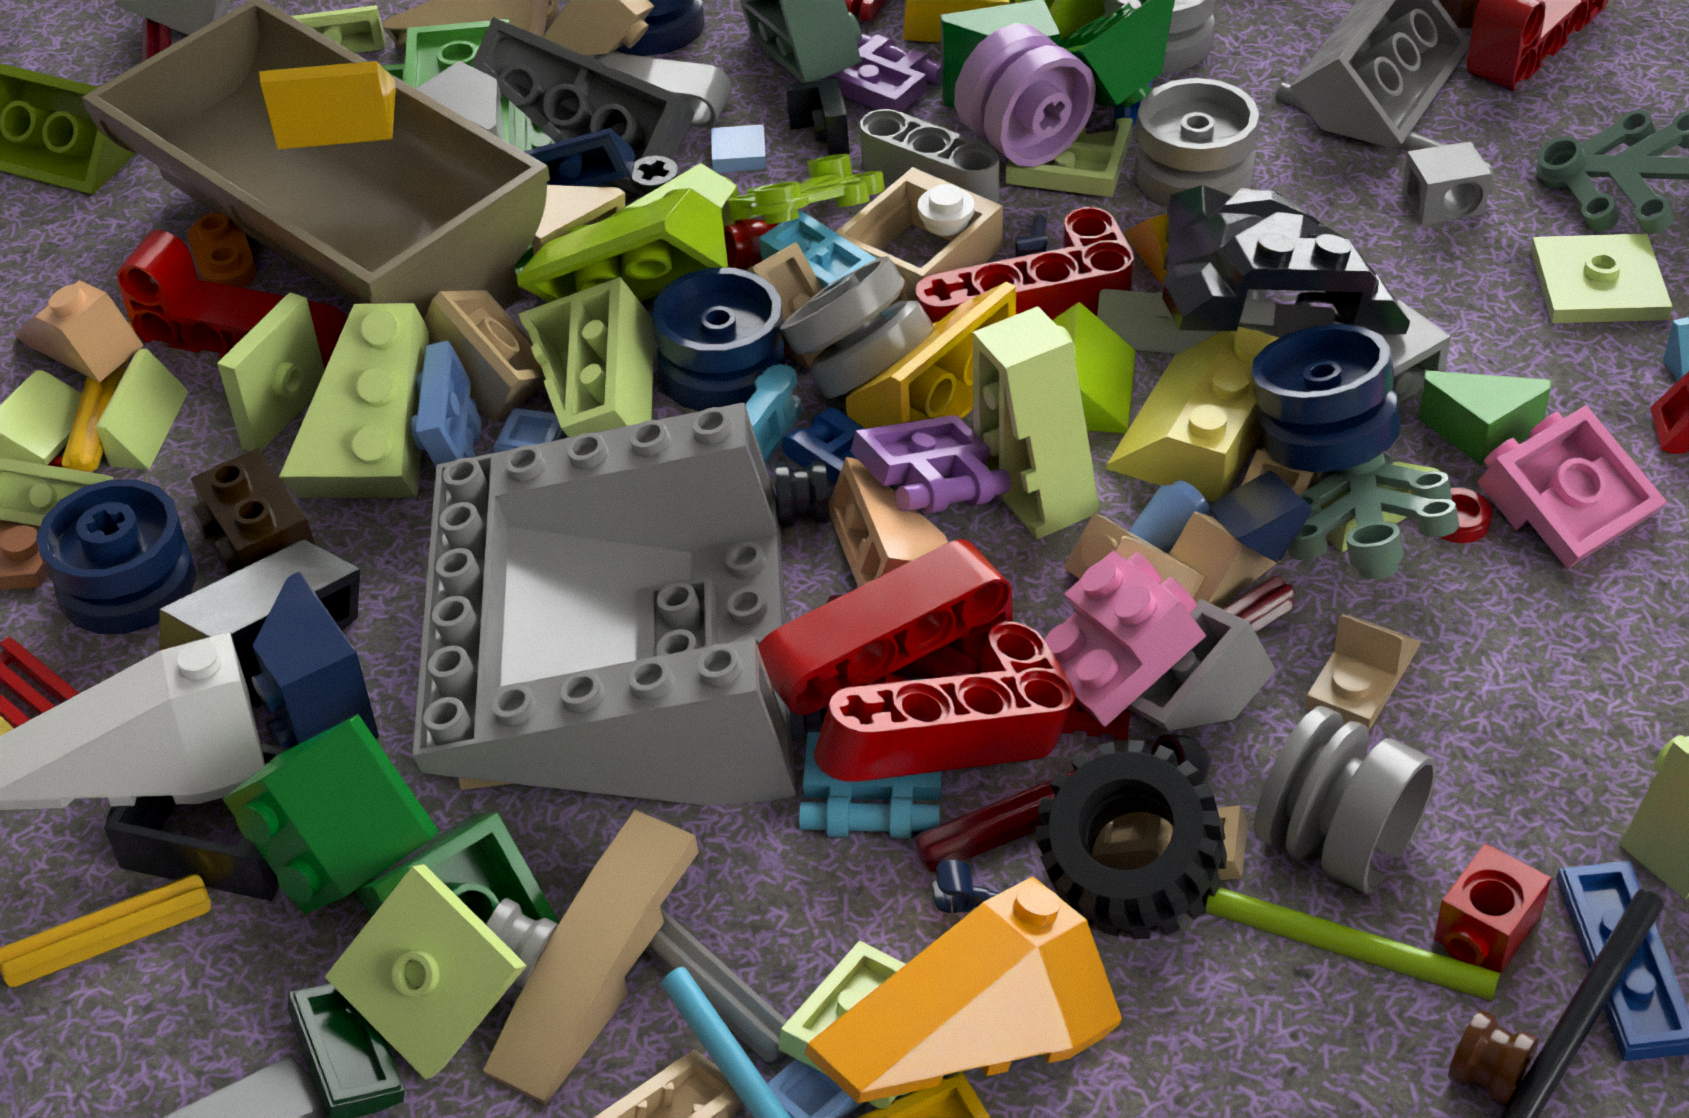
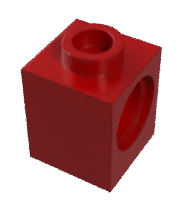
[1434,843,1552,974]

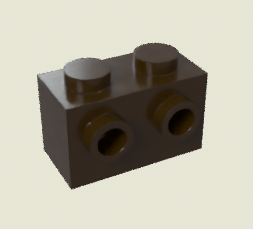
[190,448,315,576]

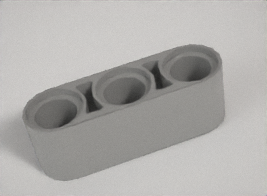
[594,53,732,131]
[860,109,999,203]

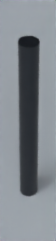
[1500,889,1664,1118]

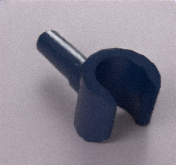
[1015,215,1048,257]
[932,860,1000,913]

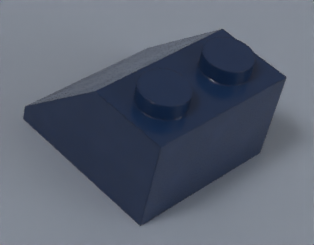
[252,571,379,749]

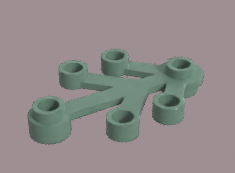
[1536,110,1689,234]
[1288,453,1459,579]

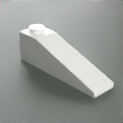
[0,632,265,810]

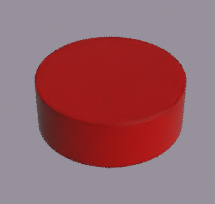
[1440,488,1493,543]

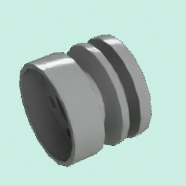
[1254,706,1437,894]

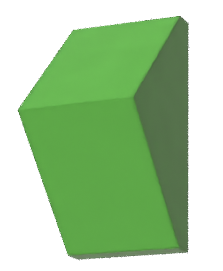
[1419,371,1551,465]

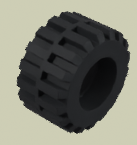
[1036,740,1227,939]

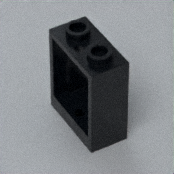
[104,742,290,901]

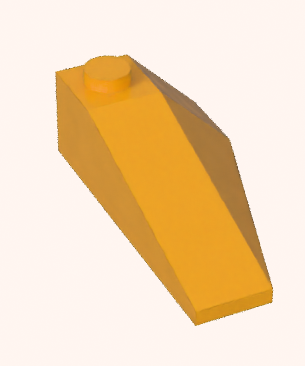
[805,876,1122,1103]

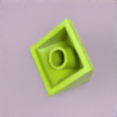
[1052,302,1136,433]

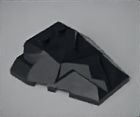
[1162,185,1410,335]

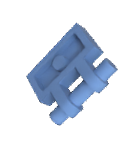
[411,340,482,467]

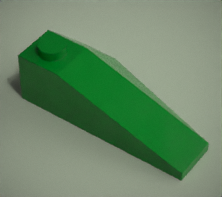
[1060,0,1175,109]

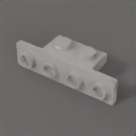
[1097,289,1335,354]

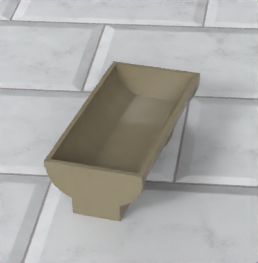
[82,0,550,320]

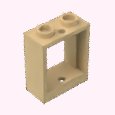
[836,167,1003,305]

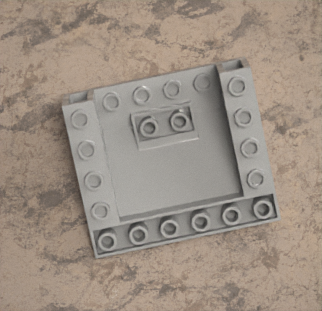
[412,402,796,806]

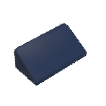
[523,128,635,187]
[1209,470,1312,563]

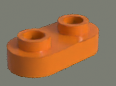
[188,213,257,288]

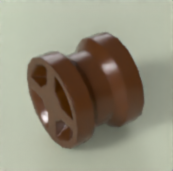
[1448,1009,1539,1108]

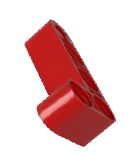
[1467,0,1609,91]
[915,207,1134,323]
[117,230,348,369]
[758,539,1013,715]
[814,622,1075,782]

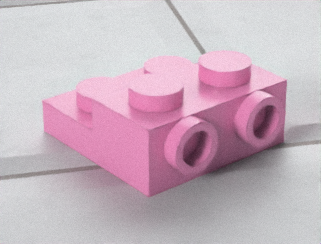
[1477,405,1667,569]
[1045,550,1206,727]

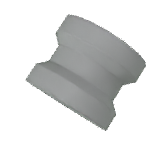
[486,898,558,989]

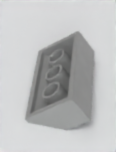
[1290,0,1470,149]

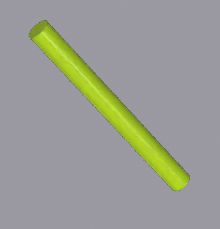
[1205,887,1500,1002]

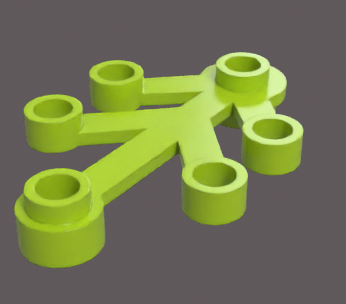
[728,154,885,224]

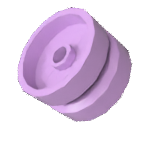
[954,23,1096,167]

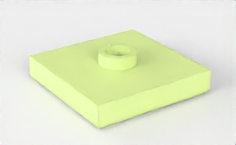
[1530,234,1672,323]
[217,292,325,451]
[325,864,527,1080]

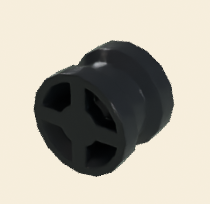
[774,461,830,526]

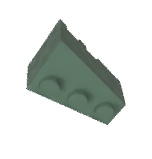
[740,0,862,83]

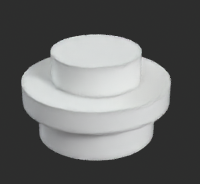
[918,184,974,236]

